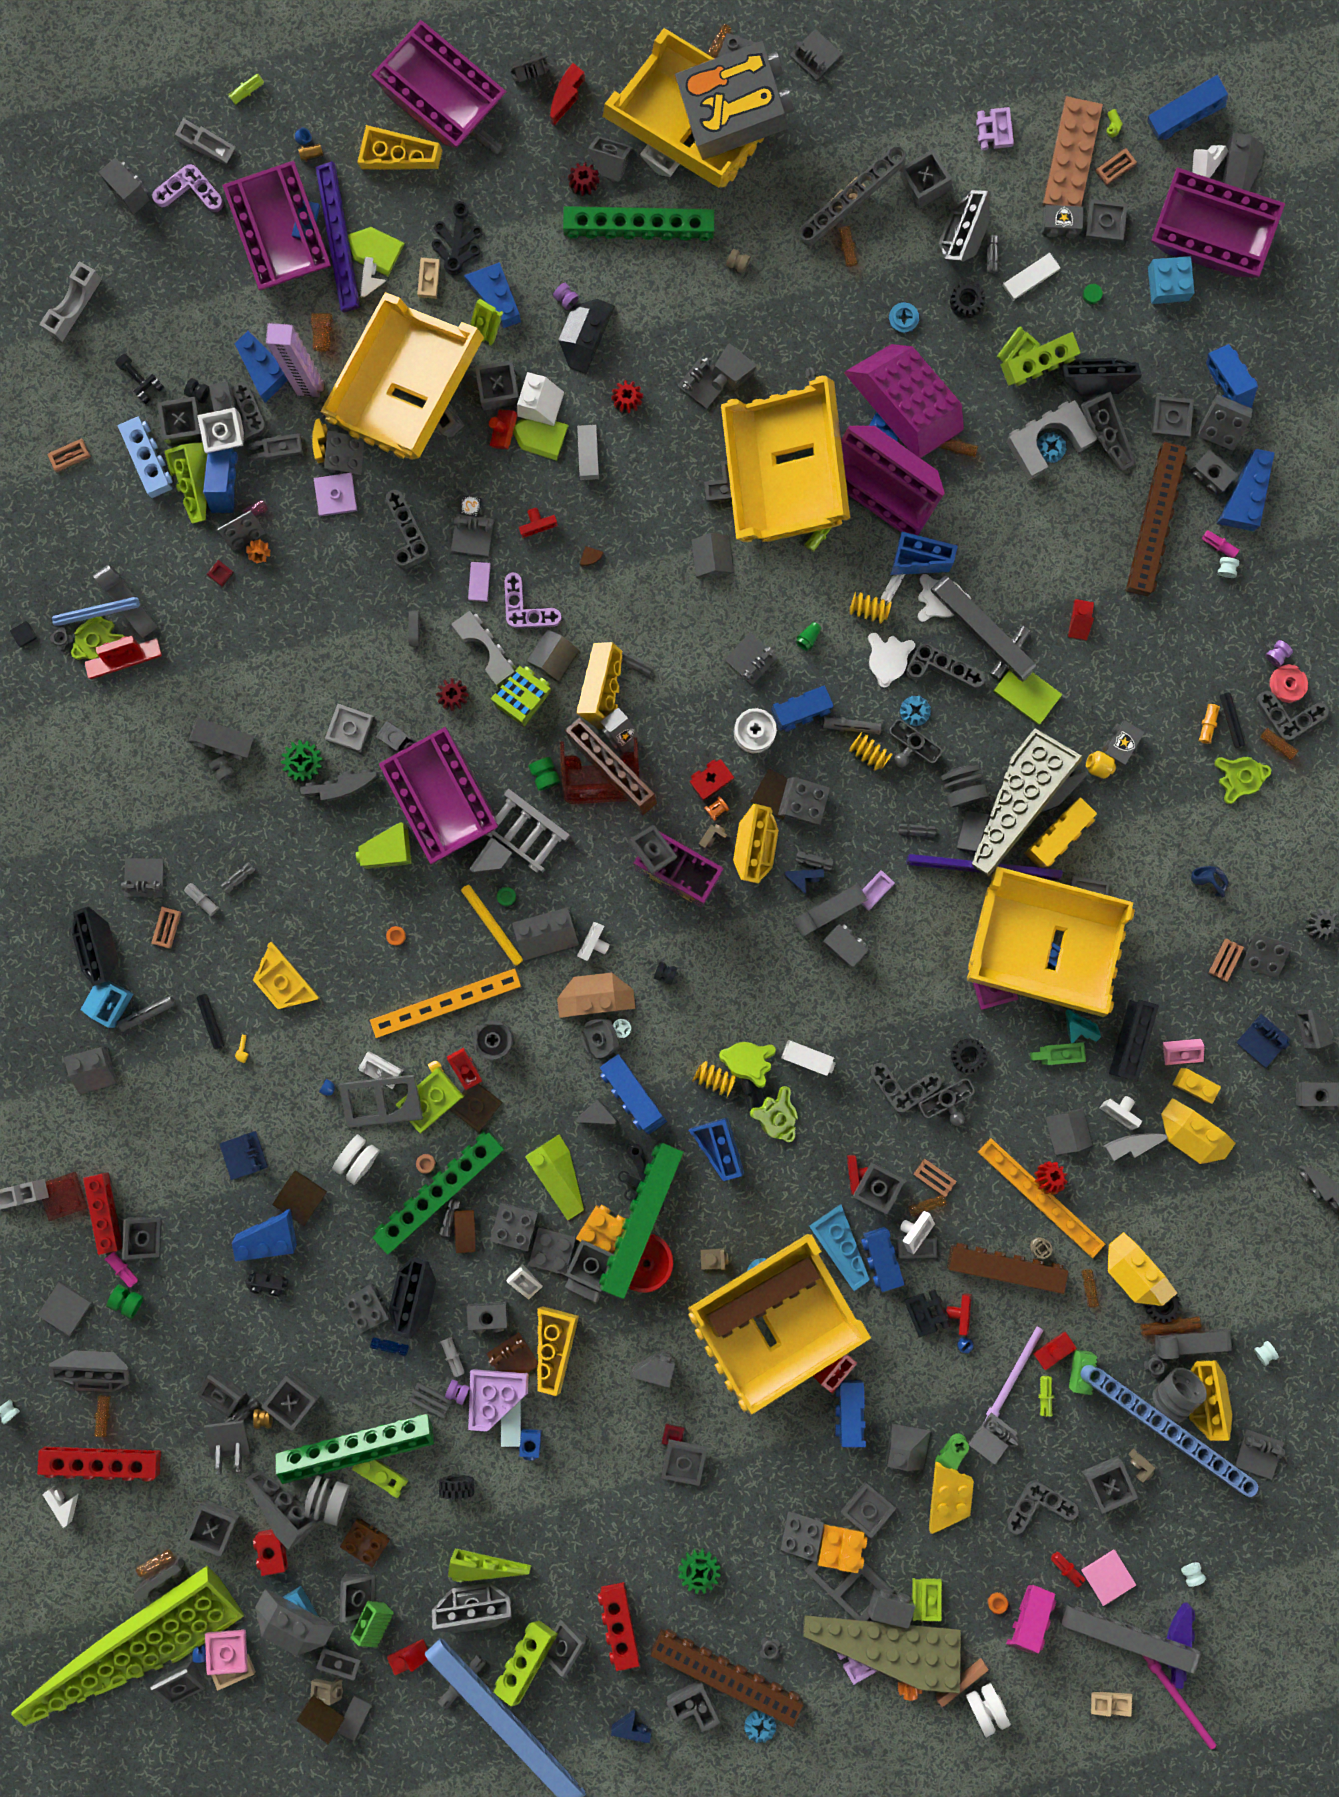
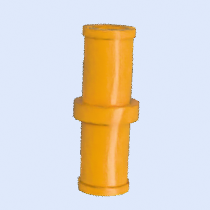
[1198,704,1220,744]

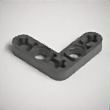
[233,382,266,442]
[1257,691,1329,741]
[870,1063,942,1112]
[1006,1480,1079,1534]

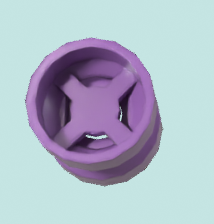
[553,283,579,310]
[1265,640,1293,667]
[444,1379,470,1405]

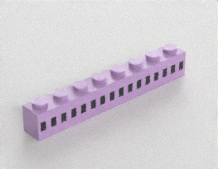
[266,323,324,397]

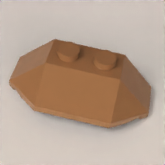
[557,973,636,1018]

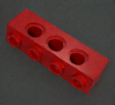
[83,1172,123,1255]
[598,1582,640,1671]

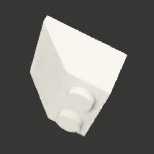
[517,372,564,426]
[197,408,244,453]

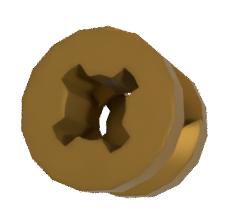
[253,1409,273,1429]

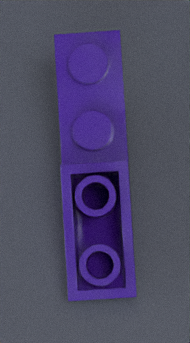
[1165,1603,1195,1689]

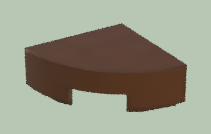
[580,546,604,566]

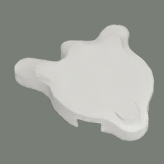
[918,574,971,622]
[868,633,915,688]

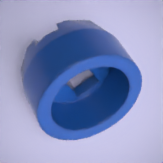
[295,128,312,145]
[319,1079,335,1096]
[957,1337,973,1353]
[192,1645,206,1663]

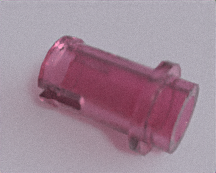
[242,499,268,516]

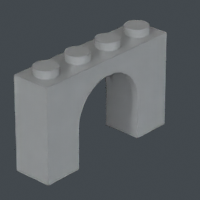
[1006,400,1097,480]

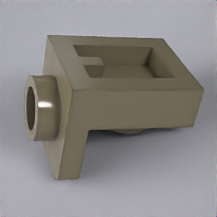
[698,824,727,849]
[700,1248,728,1270]
[1129,1448,1155,1483]
[311,1679,343,1705]

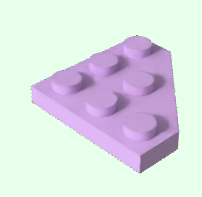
[468,1369,529,1432]

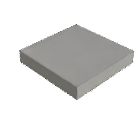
[325,704,374,752]

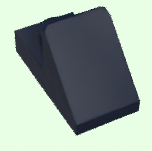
[784,869,824,895]
[611,1709,651,1743]

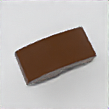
[454,1210,475,1253]

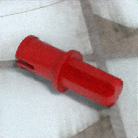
[1051,1552,1085,1588]

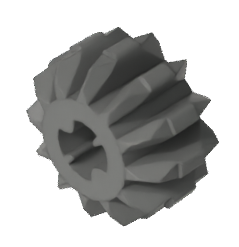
[1305,908,1339,941]

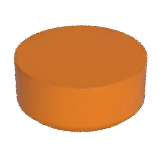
[386,926,406,946]
[988,1593,1008,1614]

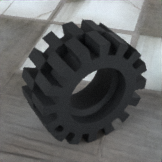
[950,281,985,319]
[951,1038,987,1073]
[1143,1294,1182,1323]
[439,1475,474,1500]

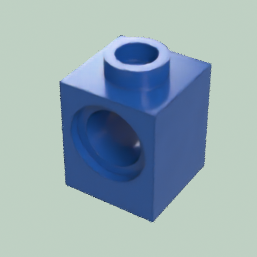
[519,1429,541,1460]

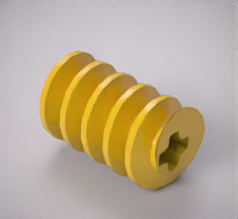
[850,591,892,624]
[849,732,893,771]
[692,1061,735,1098]

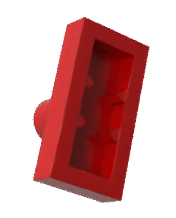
[489,410,517,449]
[519,508,558,538]
[846,1154,868,1195]
[946,1293,972,1336]
[1033,1331,1077,1370]

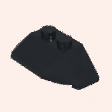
[558,299,615,374]
[1062,358,1142,396]
[72,907,118,986]
[389,1257,437,1339]

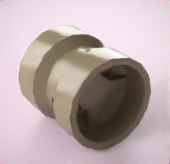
[726,249,751,274]
[1030,1237,1053,1259]

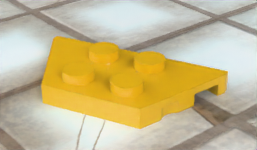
[253,942,320,1009]
[929,1462,974,1534]

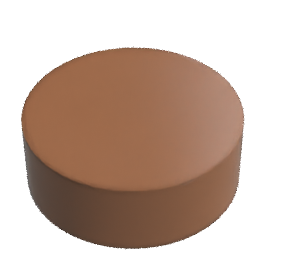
[416,1154,436,1174]

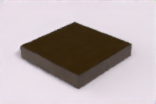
[750,768,788,820]
[449,1083,503,1133]

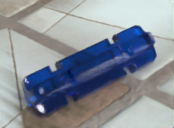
[370,1337,409,1356]

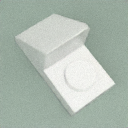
[1192,145,1228,178]
[360,257,386,298]
[42,1486,79,1528]

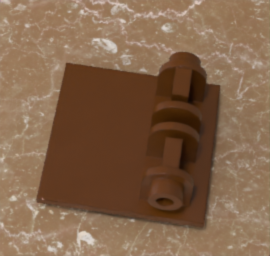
[486,1332,538,1373]
[340,1518,390,1568]

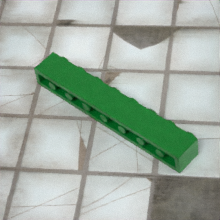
[599,1143,683,1299]

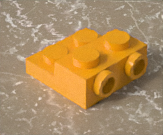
[576,1204,625,1253]
[817,1524,867,1573]

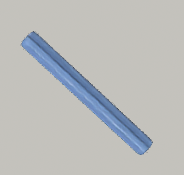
[52,597,140,626]

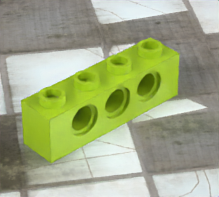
[1000,332,1081,387]
[493,1620,558,1707]

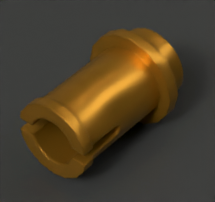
[298,143,323,162]

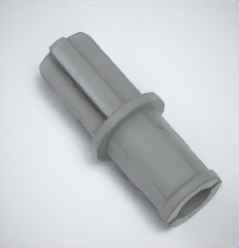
[184,883,219,917]
[440,1337,464,1377]

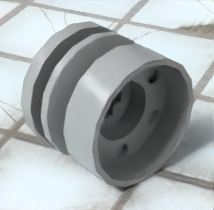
[304,1475,350,1526]

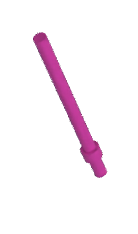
[1142,1655,1216,1750]

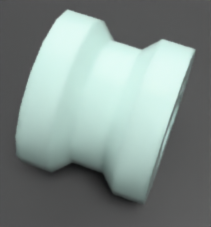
[1217,557,1240,578]
[613,1019,631,1038]
[1254,1341,1279,1366]
[0,1399,20,1424]
[1181,1562,1206,1586]

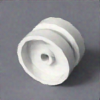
[734,708,777,754]
[332,1134,380,1185]
[966,1683,1011,1737]

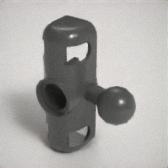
[889,719,942,768]
[918,1078,975,1126]

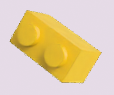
[1172,1068,1221,1104]

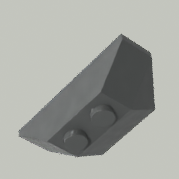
[939,190,990,262]
[48,1350,130,1392]
[432,1583,512,1633]
[255,1588,335,1656]

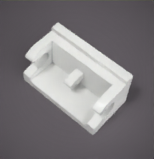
[358,1052,403,1089]

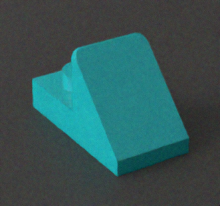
[1065,1009,1101,1043]

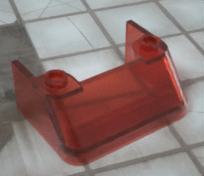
[560,737,640,804]

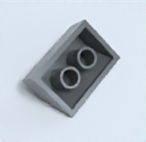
[512,907,579,961]

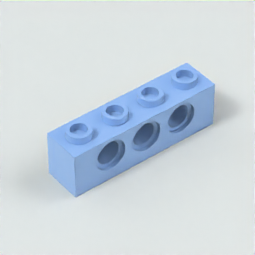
[117,416,173,498]

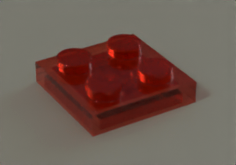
[42,1171,87,1221]

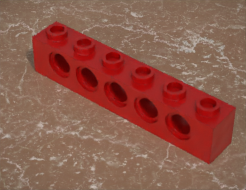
[37,1447,161,1481]

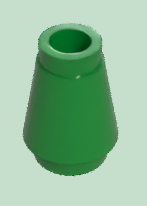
[796,622,822,651]

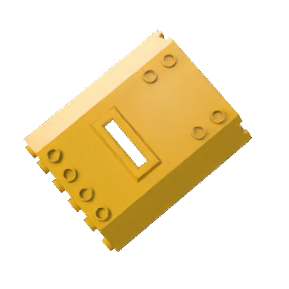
[603,28,765,188]
[321,292,484,460]
[721,376,850,542]
[967,867,1135,1017]
[688,1234,871,1415]

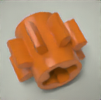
[246,539,270,564]
[898,1682,922,1701]

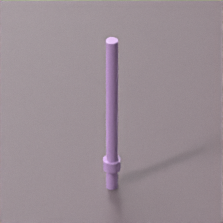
[985,1326,1044,1420]

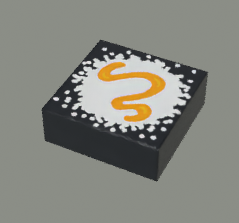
[460,495,482,517]

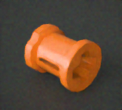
[704,796,729,821]

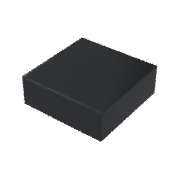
[10,621,37,648]

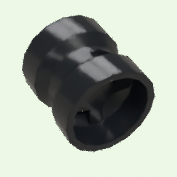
[184,378,210,404]
[653,961,678,985]

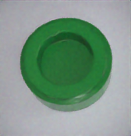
[1083,284,1103,304]
[497,887,516,906]

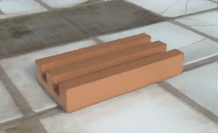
[1095,148,1137,186]
[47,439,91,472]
[151,907,181,949]
[1209,939,1244,982]
[914,1159,957,1197]

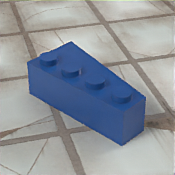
[1148,75,1228,141]
[1217,449,1274,531]
[599,1054,668,1135]

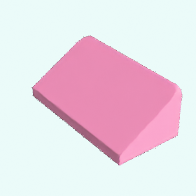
[1163,1039,1205,1065]

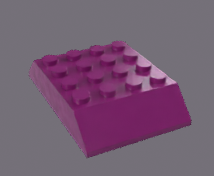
[371,20,506,148]
[222,160,331,291]
[1151,167,1285,278]
[844,344,964,458]
[841,426,945,536]
[379,727,498,864]

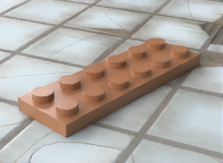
[1043,96,1103,206]

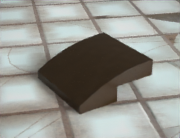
[272,1170,327,1226]

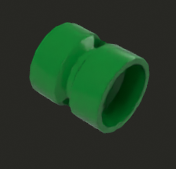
[528,757,561,791]
[106,1284,144,1319]

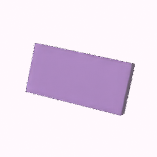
[468,562,490,602]
[861,870,895,911]

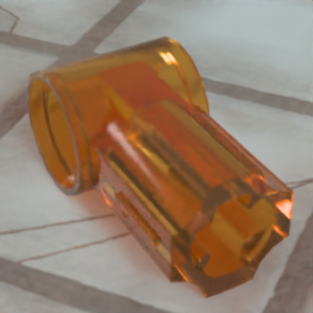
[311,313,333,352]

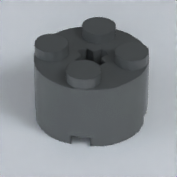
[473,1021,514,1060]

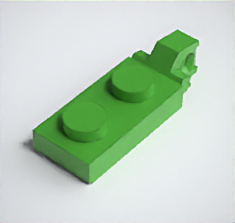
[1030,1042,1086,1065]

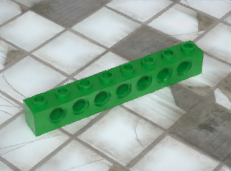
[563,206,714,241]
[372,1132,505,1255]
[275,1414,434,1484]

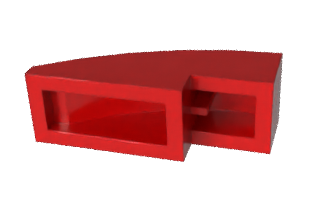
[550,63,585,126]

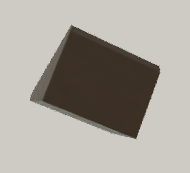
[296,1695,345,1744]

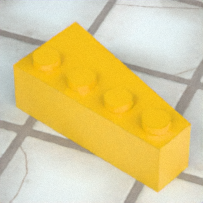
[357,125,443,169]
[577,642,622,729]
[1024,797,1097,868]
[538,1306,579,1396]

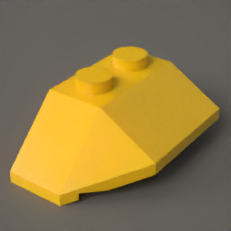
[733,804,779,883]
[1161,1098,1236,1164]
[1108,1232,1177,1306]
[1189,1361,1232,1441]

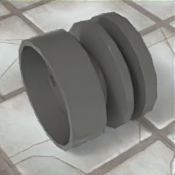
[941,765,989,808]
[1152,1368,1207,1422]

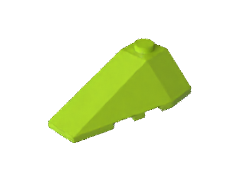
[164,442,208,523]
[525,1135,584,1220]
[448,1548,531,1582]

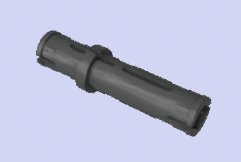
[990,626,1031,680]
[823,716,881,735]
[117,995,176,1032]
[438,1654,486,1710]

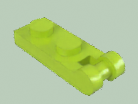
[352,1460,409,1498]

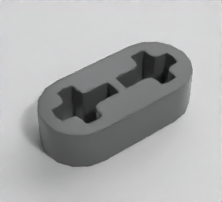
[409,611,420,646]
[565,1277,602,1302]

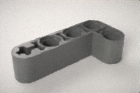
[386,490,430,569]
[93,564,158,638]
[906,644,985,690]
[793,883,868,937]
[1154,1329,1232,1359]

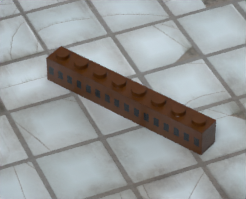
[1125,442,1187,597]
[651,1629,803,1727]

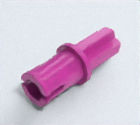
[1202,530,1240,558]
[105,1252,138,1287]

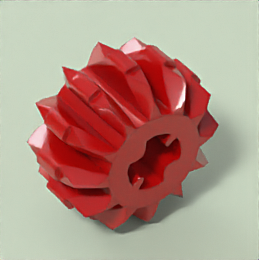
[611,380,643,414]
[1034,1161,1068,1195]

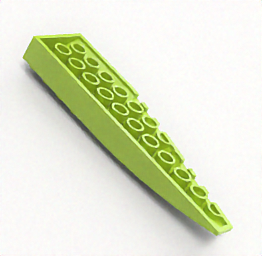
[11,1566,244,1726]

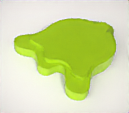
[71,616,125,660]
[1214,757,1271,804]
[719,1042,776,1088]
[750,1086,798,1142]

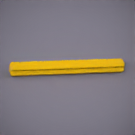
[461,885,523,966]

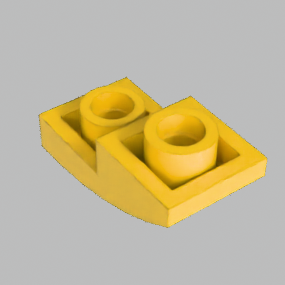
[312,419,328,464]

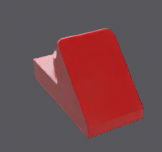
[1068,599,1094,640]
[447,1048,482,1090]
[387,1639,428,1675]

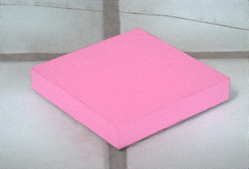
[1081,1550,1136,1606]
[205,1630,248,1675]

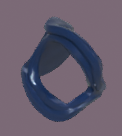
[1191,866,1228,898]

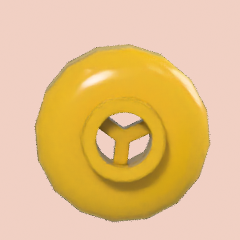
[1086,751,1116,779]

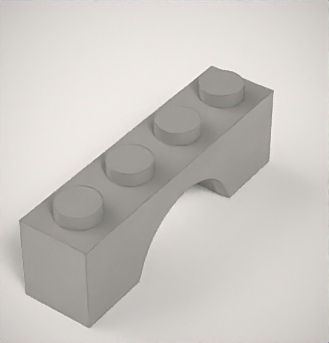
[39,261,102,342]
[451,611,516,688]

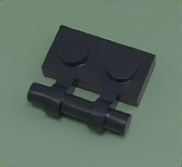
[904,1289,950,1337]

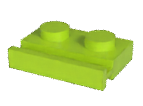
[470,299,503,345]
[996,326,1040,368]
[912,1578,942,1621]

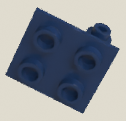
[1236,1014,1290,1068]
[219,1131,268,1180]

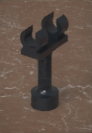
[115,354,164,404]

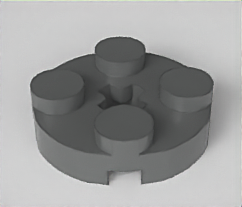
[581,1018,619,1058]

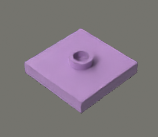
[314,473,357,517]

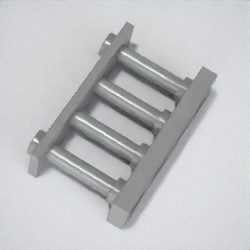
[486,789,570,873]

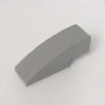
[174,118,235,164]
[577,425,599,480]
[1102,1133,1168,1161]
[0,1179,49,1209]

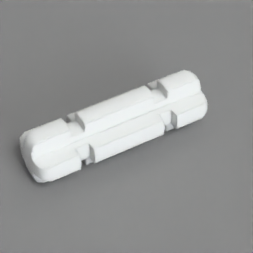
[881,574,905,603]

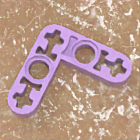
[152,164,223,212]
[505,573,562,628]

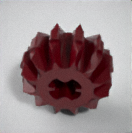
[568,162,600,197]
[436,678,469,711]

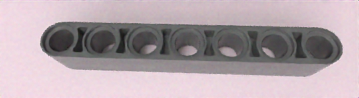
[799,146,906,246]
[931,576,1037,682]
[1061,1604,1201,1673]

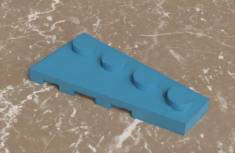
[809,1204,870,1291]

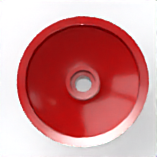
[629,1234,674,1293]

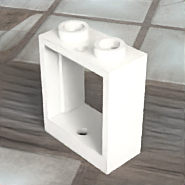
[781,1040,836,1076]

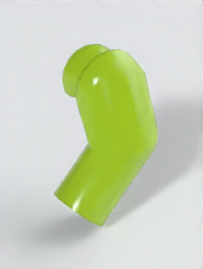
[1107,109,1123,137]

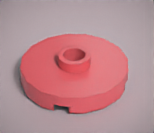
[1270,664,1308,703]

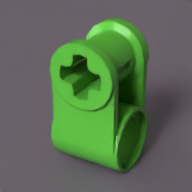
[935,1433,969,1470]

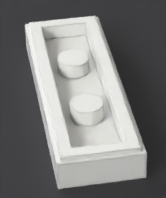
[1003,253,1060,301]

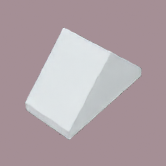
[640,144,680,177]
[506,1264,543,1300]

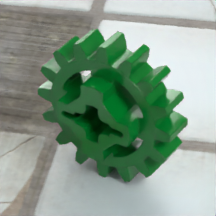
[281,740,324,782]
[678,1549,721,1594]

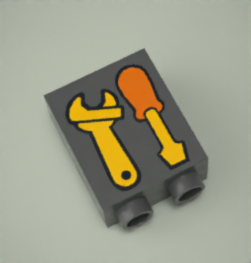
[675,41,795,160]

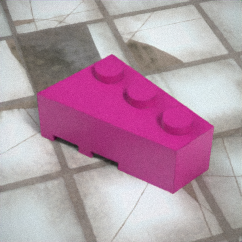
[1006,1585,1056,1653]

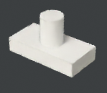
[577,922,609,961]
[1100,1096,1142,1130]
[900,1211,935,1254]

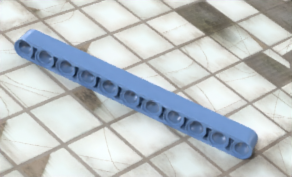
[1081,1365,1258,1497]
[425,1638,586,1797]

